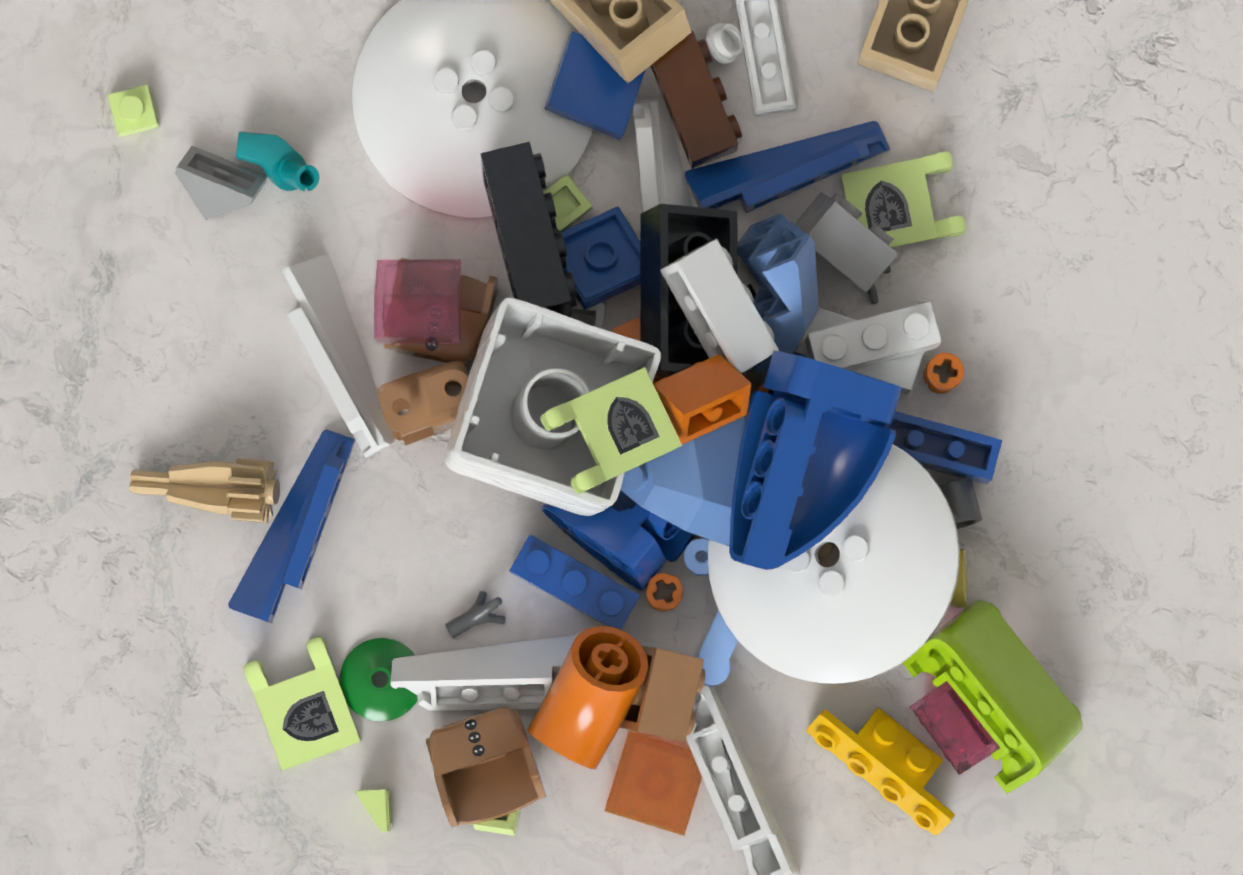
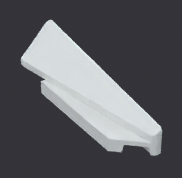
[281,255,394,458]
[390,634,579,711]
[686,685,800,875]

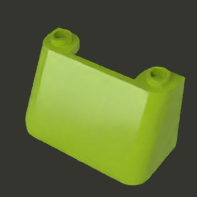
[902,600,1083,794]

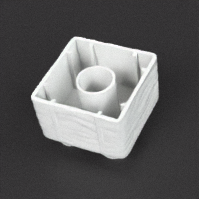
[445,298,661,516]

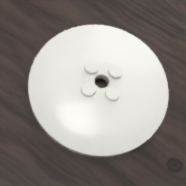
[352,0,594,219]
[708,444,960,684]

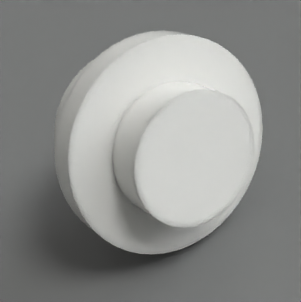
[706,23,743,64]

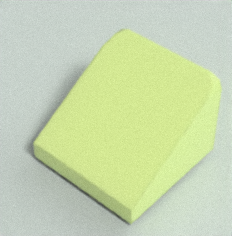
[355,789,392,832]

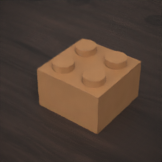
[620,646,706,743]

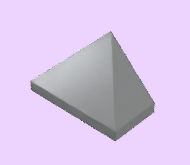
[175,146,267,220]

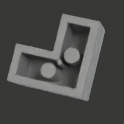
[795,192,898,292]

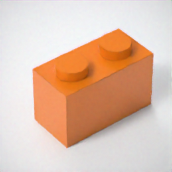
[653,354,752,445]

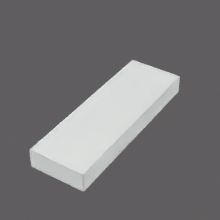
[734,0,796,117]

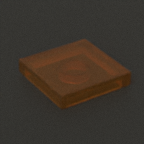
[604,731,702,836]

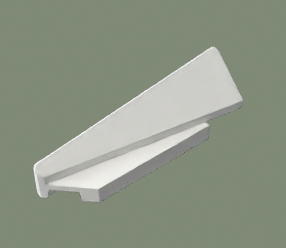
[633,98,693,213]

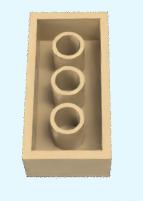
[549,0,692,84]
[857,0,969,92]

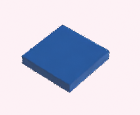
[544,31,645,140]
[561,206,640,310]

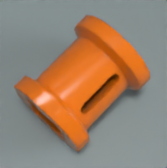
[923,353,964,394]
[646,573,683,612]

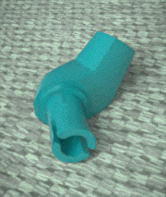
[235,131,320,191]

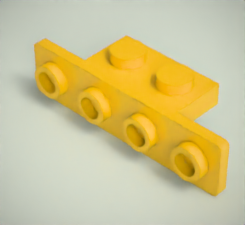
[806,707,955,836]

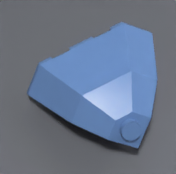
[738,213,819,373]
[620,397,751,546]

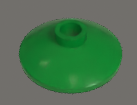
[340,638,418,721]

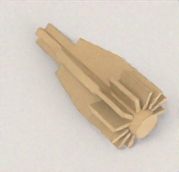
[129,458,280,523]

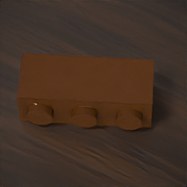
[650,30,742,169]

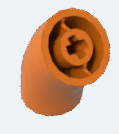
[527,626,649,770]

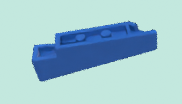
[684,121,890,213]
[228,430,355,623]

